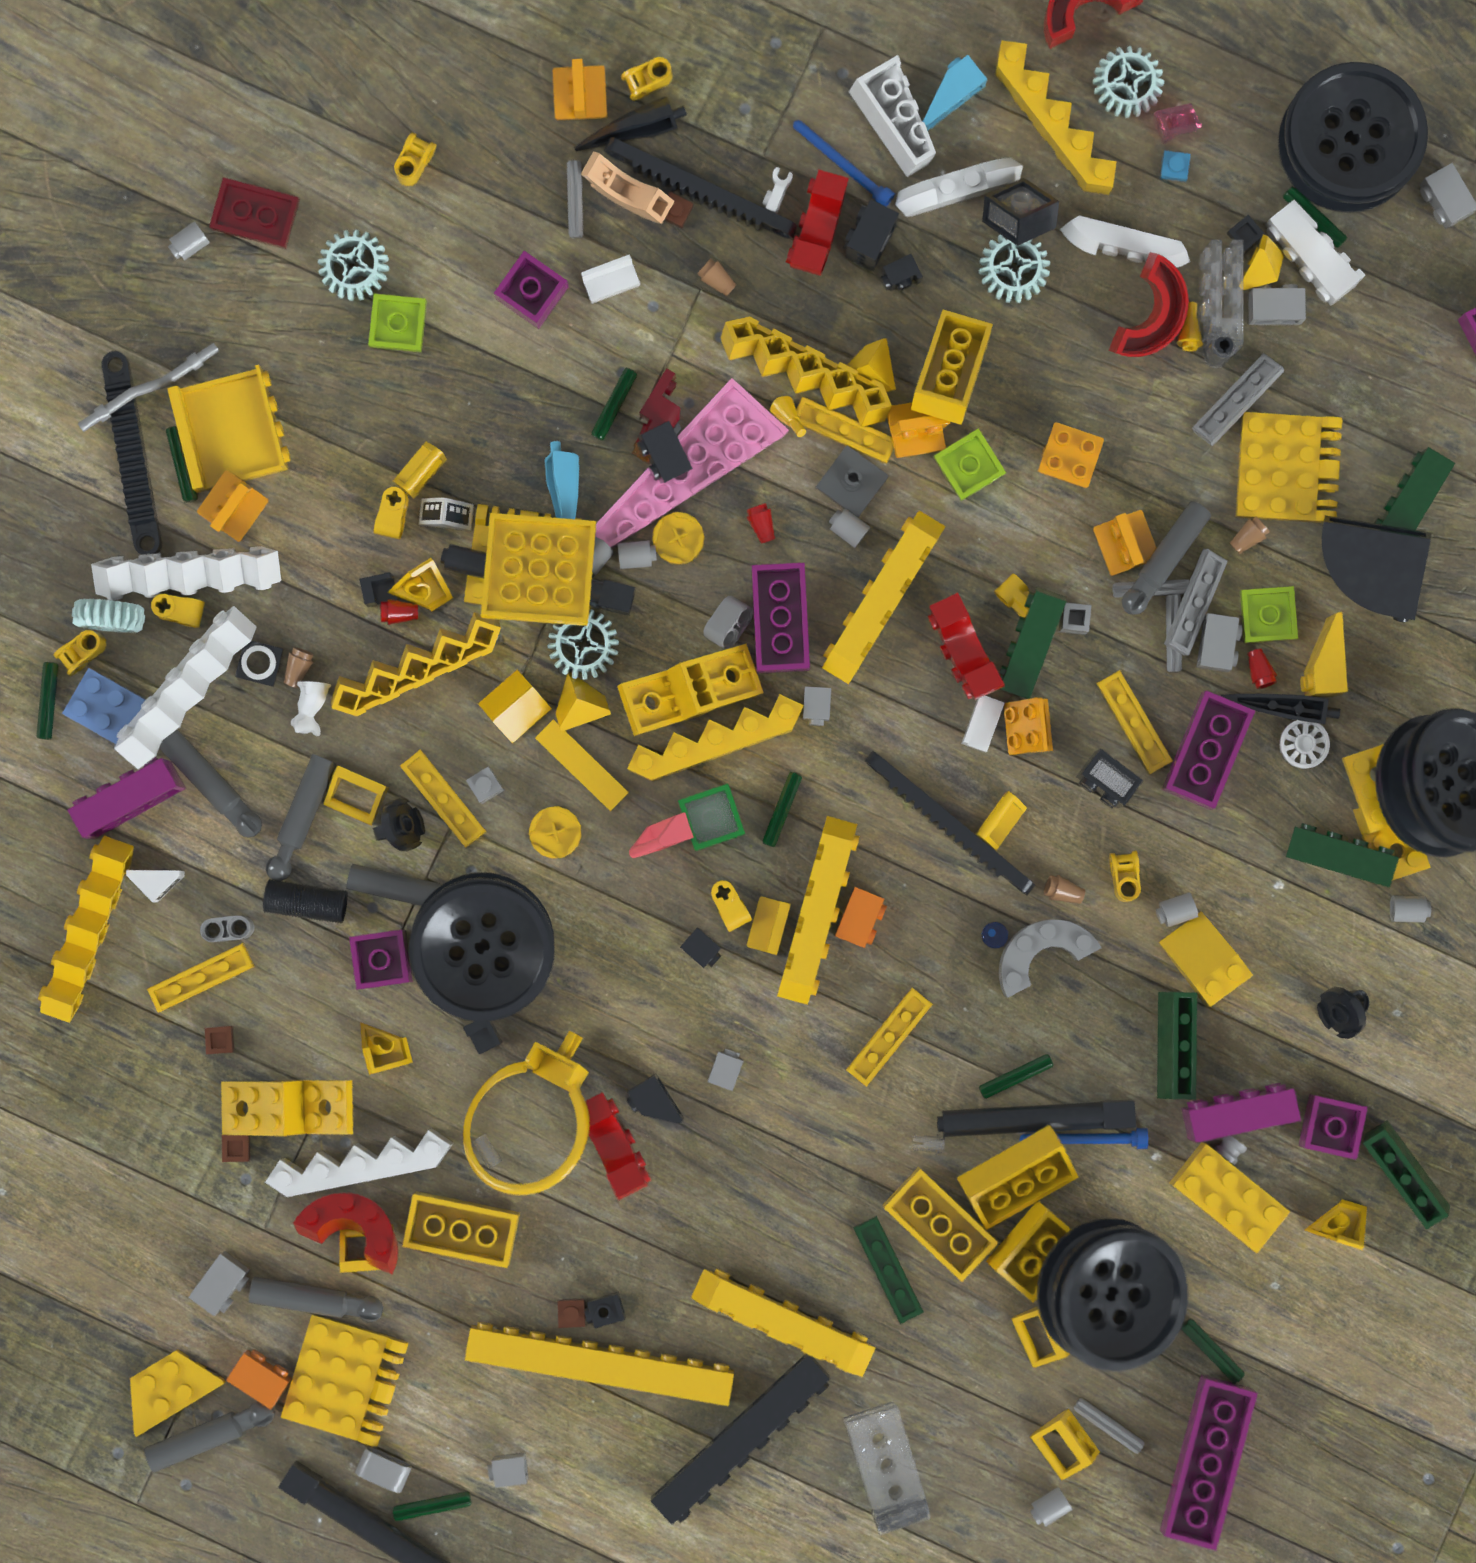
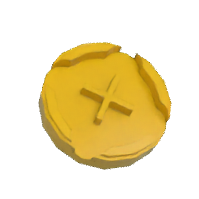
[652,512,705,565]
[529,806,582,859]

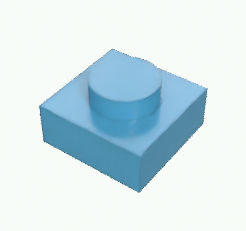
[1160,150,1191,182]

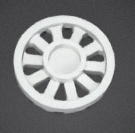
[1279,720,1330,769]

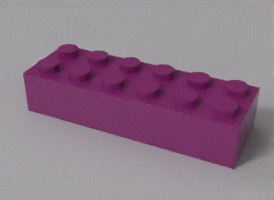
[1160,1374,1258,1551]

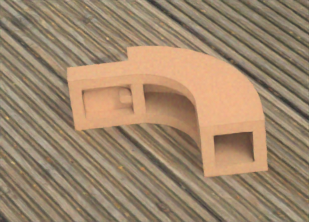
[581,151,674,224]

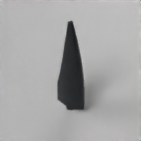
[574,96,687,152]
[1221,694,1341,724]

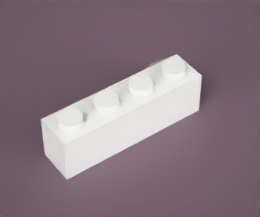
[849,55,936,177]
[1265,200,1365,306]

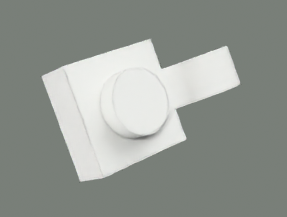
[763,167,792,214]

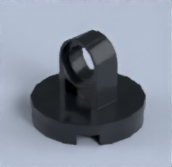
[372,798,425,851]
[1317,987,1369,1039]

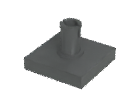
[816,445,889,518]

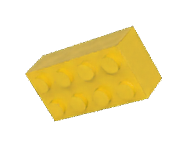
[911,309,993,425]
[957,1125,1079,1230]
[1169,1142,1290,1253]
[883,1166,998,1282]
[402,1191,520,1268]

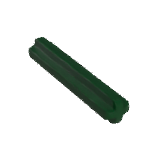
[1283,186,1347,248]
[591,367,637,441]
[166,426,198,503]
[36,662,58,740]
[762,772,802,847]
[979,1054,1054,1099]
[1181,1318,1245,1384]
[392,1491,472,1521]

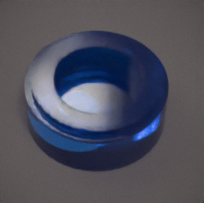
[981,922,1008,948]

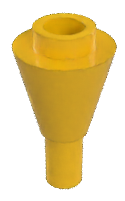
[1177,302,1203,351]
[770,396,806,437]

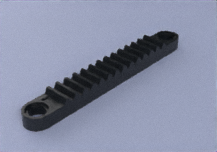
[604,138,798,239]
[101,351,162,555]
[865,751,1036,896]

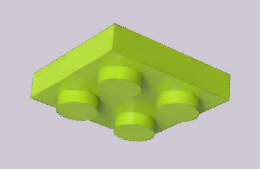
[368,294,427,352]
[933,428,1006,501]
[1240,586,1298,643]

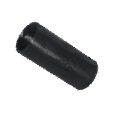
[263,879,348,924]

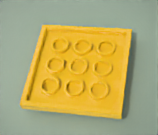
[481,513,596,626]

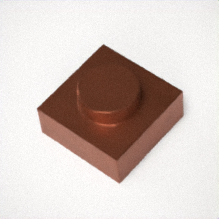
[664,192,694,229]
[204,1026,234,1055]
[222,1135,250,1162]
[557,1299,586,1328]

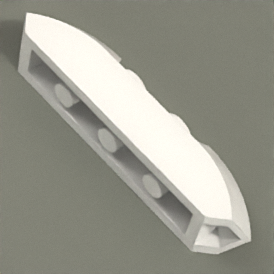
[895,158,1023,216]
[1060,216,1190,268]

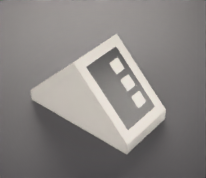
[419,498,474,531]
[126,870,184,902]

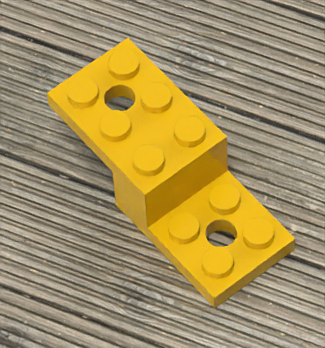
[617,643,764,736]
[1342,744,1431,881]
[221,1080,353,1136]

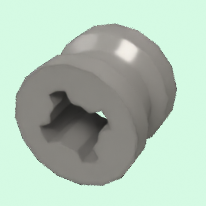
[1214,1135,1247,1165]

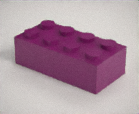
[752,563,810,674]
[1162,690,1255,810]
[68,757,186,840]
[1181,1083,1301,1143]

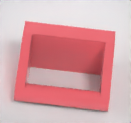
[629,812,694,858]

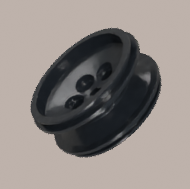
[1278,62,1428,213]
[1375,708,1476,857]
[409,872,555,1022]
[1037,1218,1188,1371]

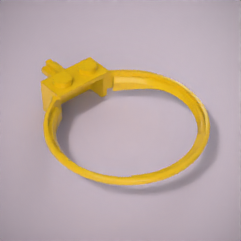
[463,1031,589,1195]

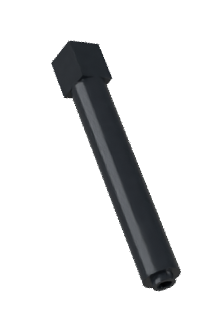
[440,544,636,616]
[937,1099,1136,1137]
[278,1460,450,1563]

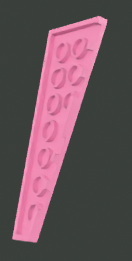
[595,378,789,549]

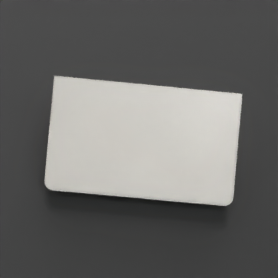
[581,255,640,304]
[961,695,1004,753]

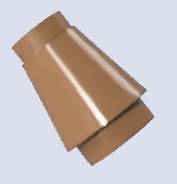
[697,258,736,296]
[1230,517,1270,554]
[283,647,314,688]
[1044,875,1085,904]

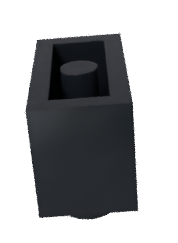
[637,421,693,483]

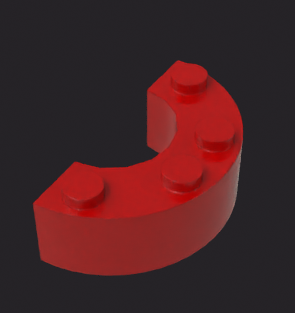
[1044,0,1143,49]
[786,170,849,276]
[1108,252,1189,357]
[927,593,1004,700]
[585,1092,651,1200]
[293,1193,398,1274]

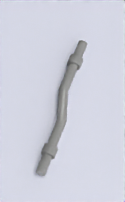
[77,343,219,432]

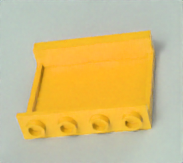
[167,364,291,493]

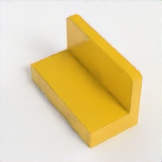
[747,896,791,955]

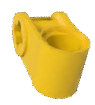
[621,57,673,101]
[394,132,436,186]
[374,487,409,540]
[151,594,205,628]
[53,630,107,677]
[1109,850,1141,902]
[711,880,753,932]

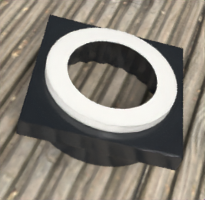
[235,641,284,687]

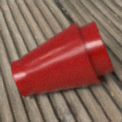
[746,503,776,544]
[380,599,418,625]
[1247,648,1277,689]

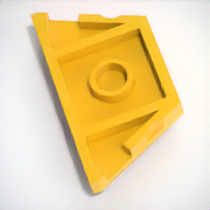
[130,1349,226,1437]

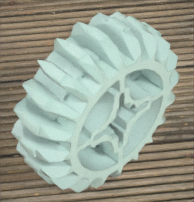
[1093,46,1164,118]
[318,229,389,301]
[979,234,1050,303]
[72,599,145,633]
[547,610,619,680]

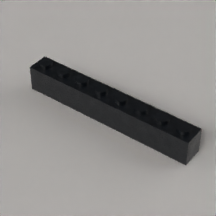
[650,1354,830,1525]

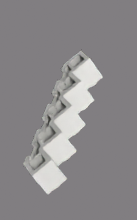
[91,546,281,600]
[114,606,256,769]
[265,1128,453,1197]

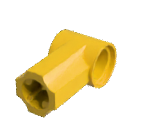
[994,573,1029,618]

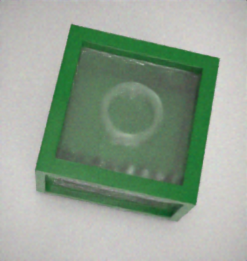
[678,784,745,852]

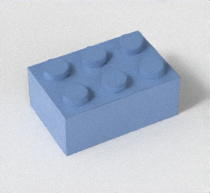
[62,668,146,744]

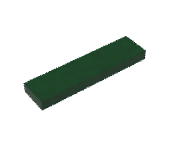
[853,1215,924,1324]

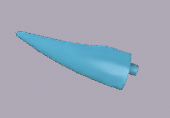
[545,441,579,519]

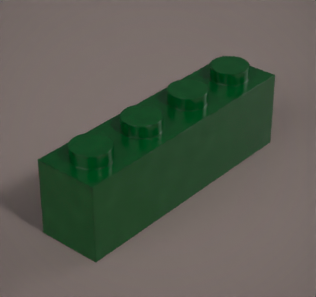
[1374,447,1455,530]
[999,586,1067,699]
[1286,823,1399,888]
[1157,992,1197,1100]
[1363,1120,1450,1230]

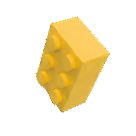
[986,1201,1072,1303]

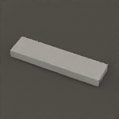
[1192,353,1284,446]
[1164,549,1228,656]

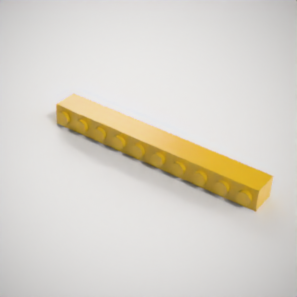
[465,1322,734,1406]

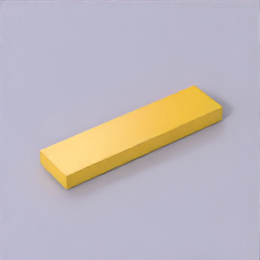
[796,396,894,465]
[1096,670,1173,774]
[535,719,629,811]
[400,749,487,848]
[147,943,255,1013]
[846,988,933,1087]

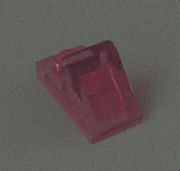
[1153,103,1202,144]

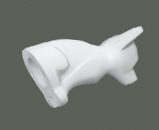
[291,681,331,736]

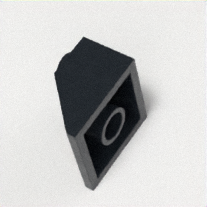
[626,1073,684,1124]

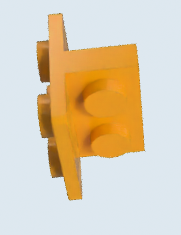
[553,59,607,120]
[887,402,950,458]
[1038,422,1104,488]
[197,470,269,542]
[1093,510,1157,576]
[1004,697,1053,755]

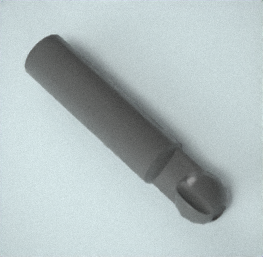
[1121,502,1211,615]
[159,730,262,838]
[265,754,337,881]
[346,864,442,906]
[249,1277,383,1322]
[144,1401,275,1473]

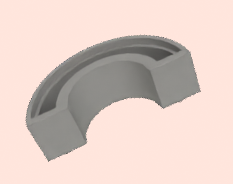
[999,920,1102,998]

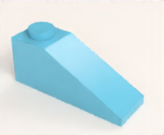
[923,55,987,131]

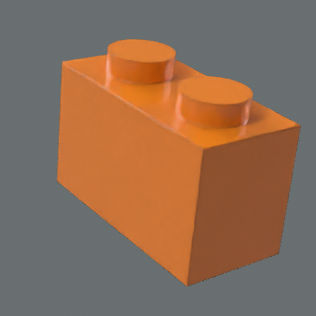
[835,887,887,948]
[226,1350,292,1409]

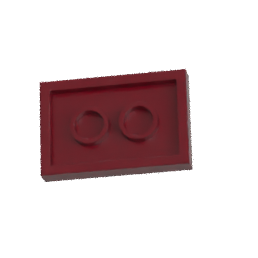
[209,177,300,249]

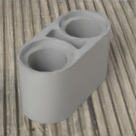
[703,595,754,650]
[200,915,255,942]
[355,1447,412,1493]

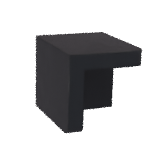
[1227,215,1265,257]
[359,572,398,607]
[463,1021,503,1054]

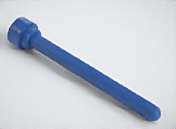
[793,120,895,207]
[1020,1128,1148,1149]

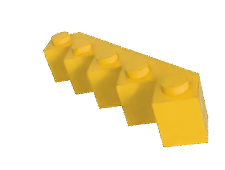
[995,40,1117,195]
[720,316,892,427]
[822,510,946,684]
[331,612,501,716]
[627,694,804,781]
[777,816,860,1005]
[38,836,134,1023]
[691,1268,876,1377]

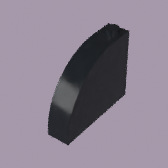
[1322,515,1431,622]

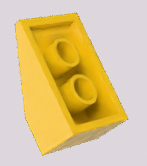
[1300,612,1348,697]
[1158,911,1253,1007]

